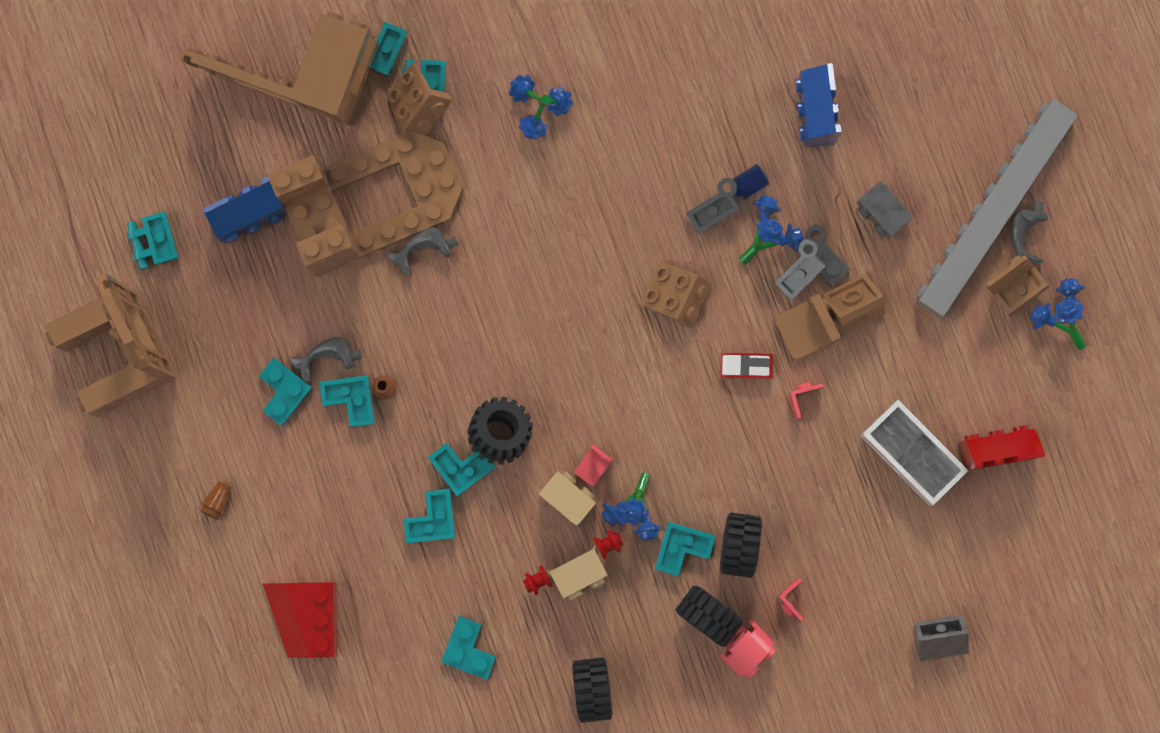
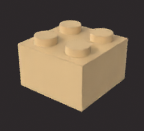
[539,471,596,527]

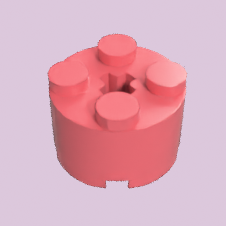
[718,620,776,678]

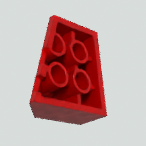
[959,425,1045,471]
[262,582,337,658]

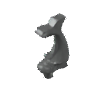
[1011,201,1048,264]
[388,227,459,277]
[290,337,362,383]

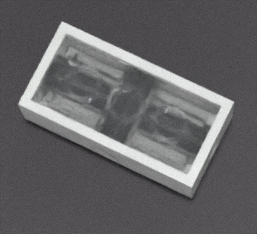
[860,400,968,506]

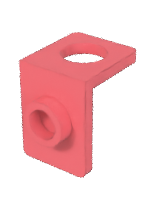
[789,382,823,421]
[574,445,613,486]
[777,577,804,622]

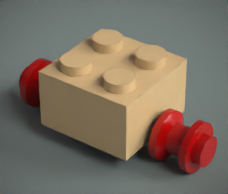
[522,529,624,600]

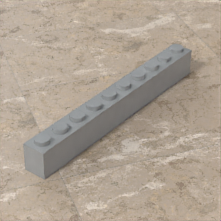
[916,98,1078,319]

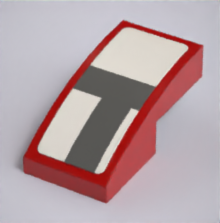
[720,353,773,379]

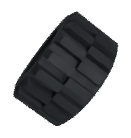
[467,397,533,465]
[720,512,762,578]
[675,585,743,647]
[572,657,613,723]

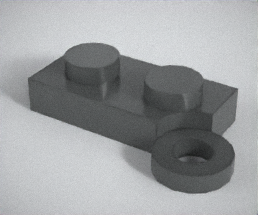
[686,178,741,234]
[798,225,850,287]
[775,239,827,300]

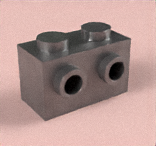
[856,181,913,240]
[914,615,969,661]

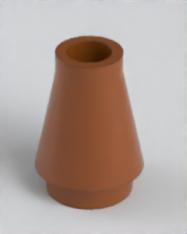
[372,375,397,400]
[201,481,231,520]

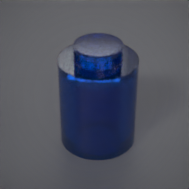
[730,164,769,200]

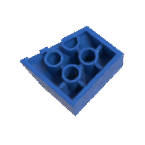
[795,64,841,147]
[203,176,288,244]

